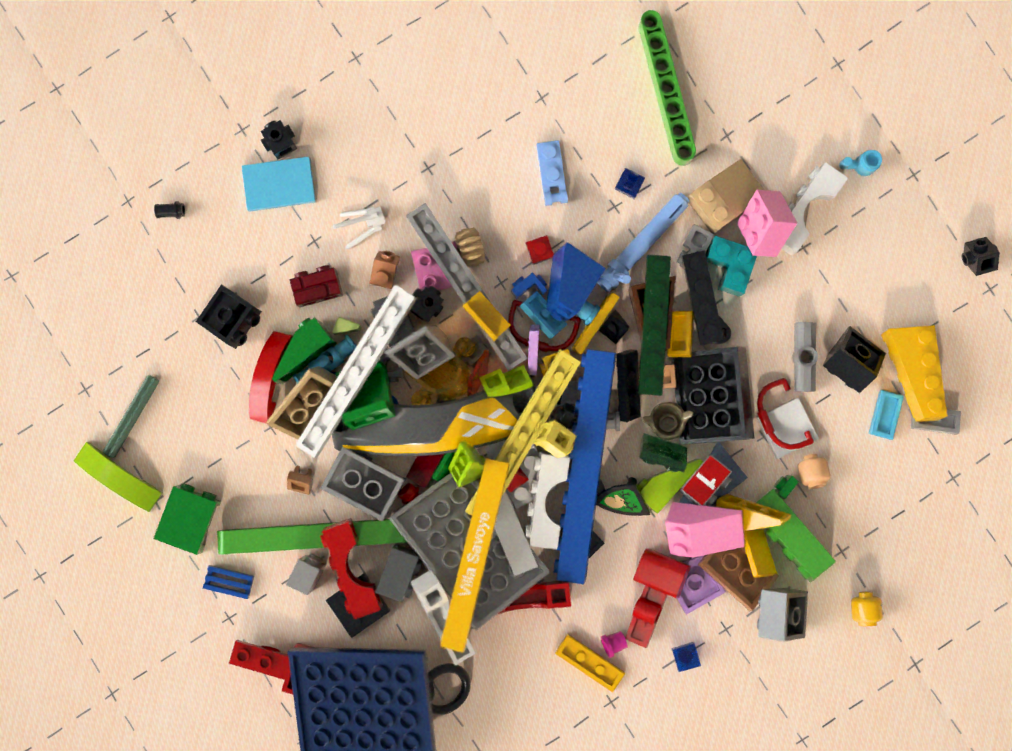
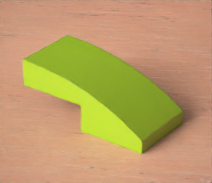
[479,365,533,397]

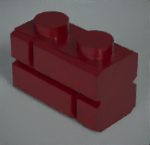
[289,265,343,308]

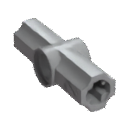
[792,322,818,392]

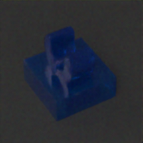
[615,168,645,199]

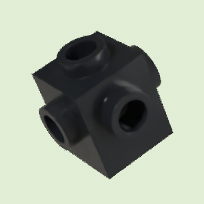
[261,120,297,160]
[962,237,1000,276]
[410,286,444,322]

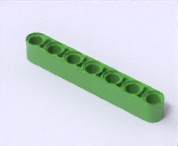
[639,10,696,166]

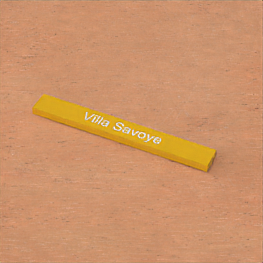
[440,458,510,653]

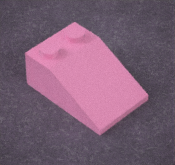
[666,502,745,557]

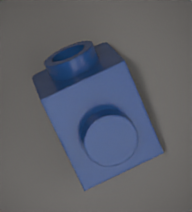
[511,272,547,299]

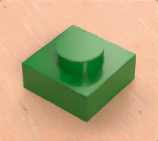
[774,475,799,500]

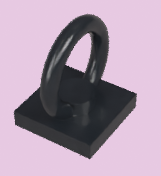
[428,663,471,715]

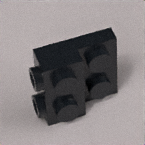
[196,284,262,349]

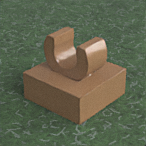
[287,465,312,495]

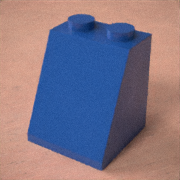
[546,242,606,322]

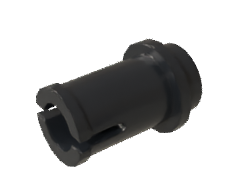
[154,201,185,219]

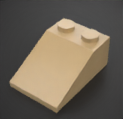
[687,159,764,234]

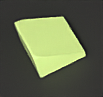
[332,317,362,335]

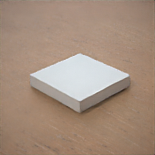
[756,398,819,459]

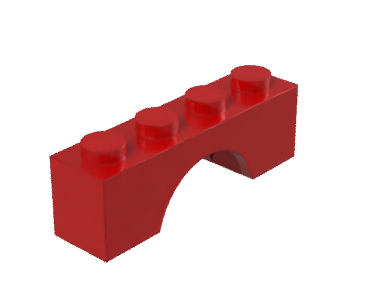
[320,518,383,619]
[498,581,571,614]

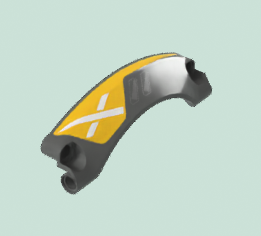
[332,375,535,456]

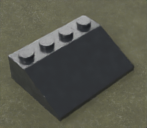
[672,347,754,445]

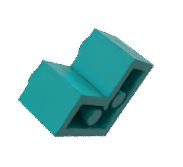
[706,236,757,297]

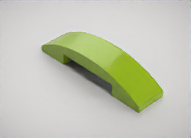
[73,442,162,512]

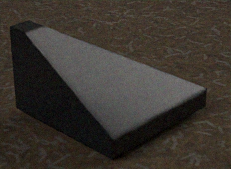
[599,310,630,344]

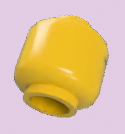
[851,592,883,626]

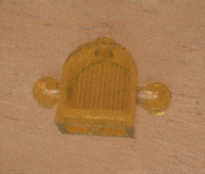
[405,337,475,405]

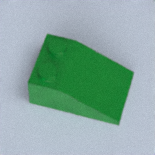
[272,317,337,384]

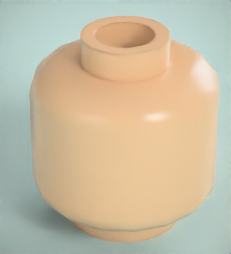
[798,454,831,489]

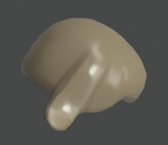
[642,402,693,440]

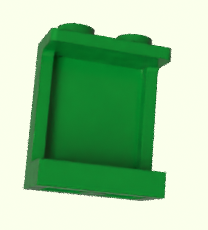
[335,360,396,430]
[153,483,221,555]

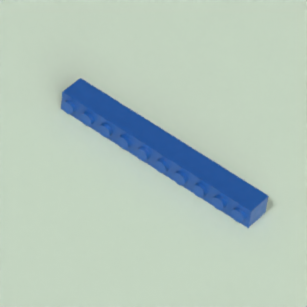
[553,349,617,585]

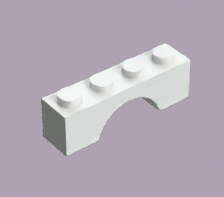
[782,162,848,256]
[524,451,570,549]
[411,571,476,666]

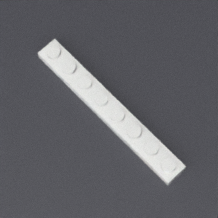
[296,285,417,458]

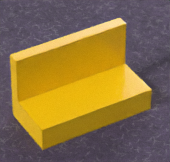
[462,291,511,341]

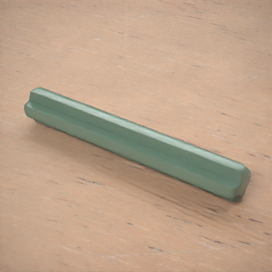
[103,375,159,458]

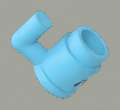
[839,150,882,176]

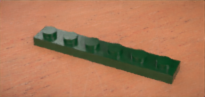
[638,255,671,396]

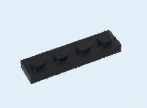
[681,250,724,345]

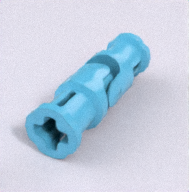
[292,334,357,383]

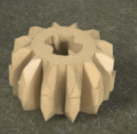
[455,227,485,267]

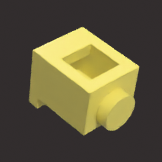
[534,421,576,458]

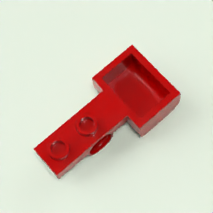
[625,548,691,648]
[228,640,315,695]

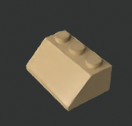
[266,366,337,440]

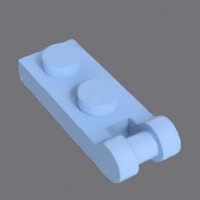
[536,140,568,206]

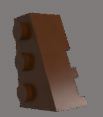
[628,276,676,351]

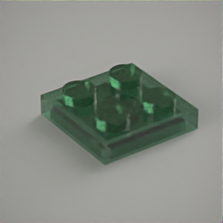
[639,433,687,473]

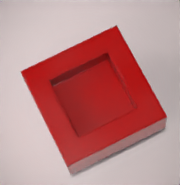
[526,235,554,265]

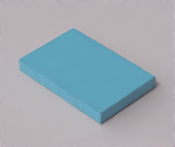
[242,157,316,212]

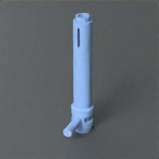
[597,193,690,293]

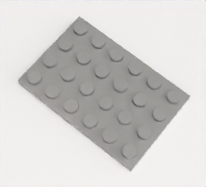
[389,473,550,631]

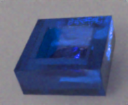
[671,642,701,672]

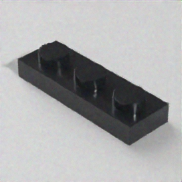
[616,349,641,422]

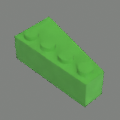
[756,489,836,583]

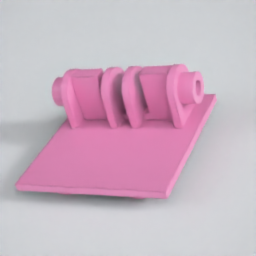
[411,241,458,290]

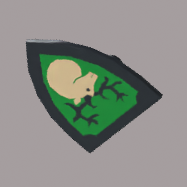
[596,477,650,516]

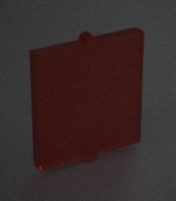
[467,349,489,396]

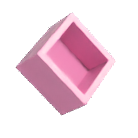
[737,190,797,257]

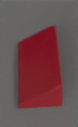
[406,454,444,488]

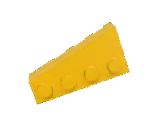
[881,325,947,422]

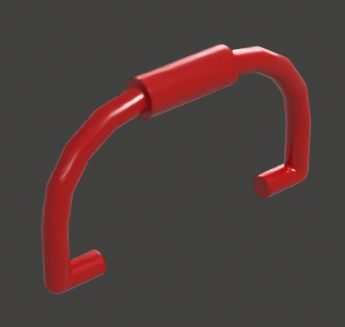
[508,300,581,352]
[757,378,814,450]

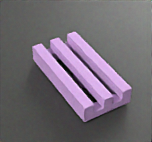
[528,324,540,375]

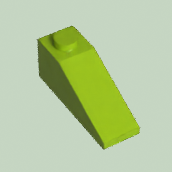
[448,441,486,488]
[637,458,703,514]

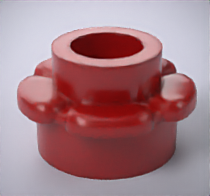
[398,483,419,504]

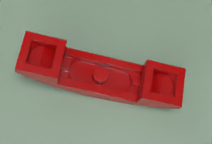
[249,331,293,423]

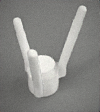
[333,206,386,249]

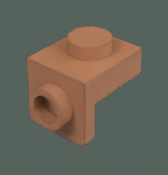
[369,251,400,289]

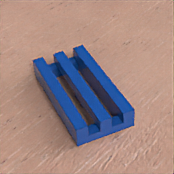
[202,565,254,599]

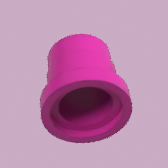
[600,631,628,658]

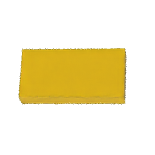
[667,311,694,357]
[744,530,777,578]

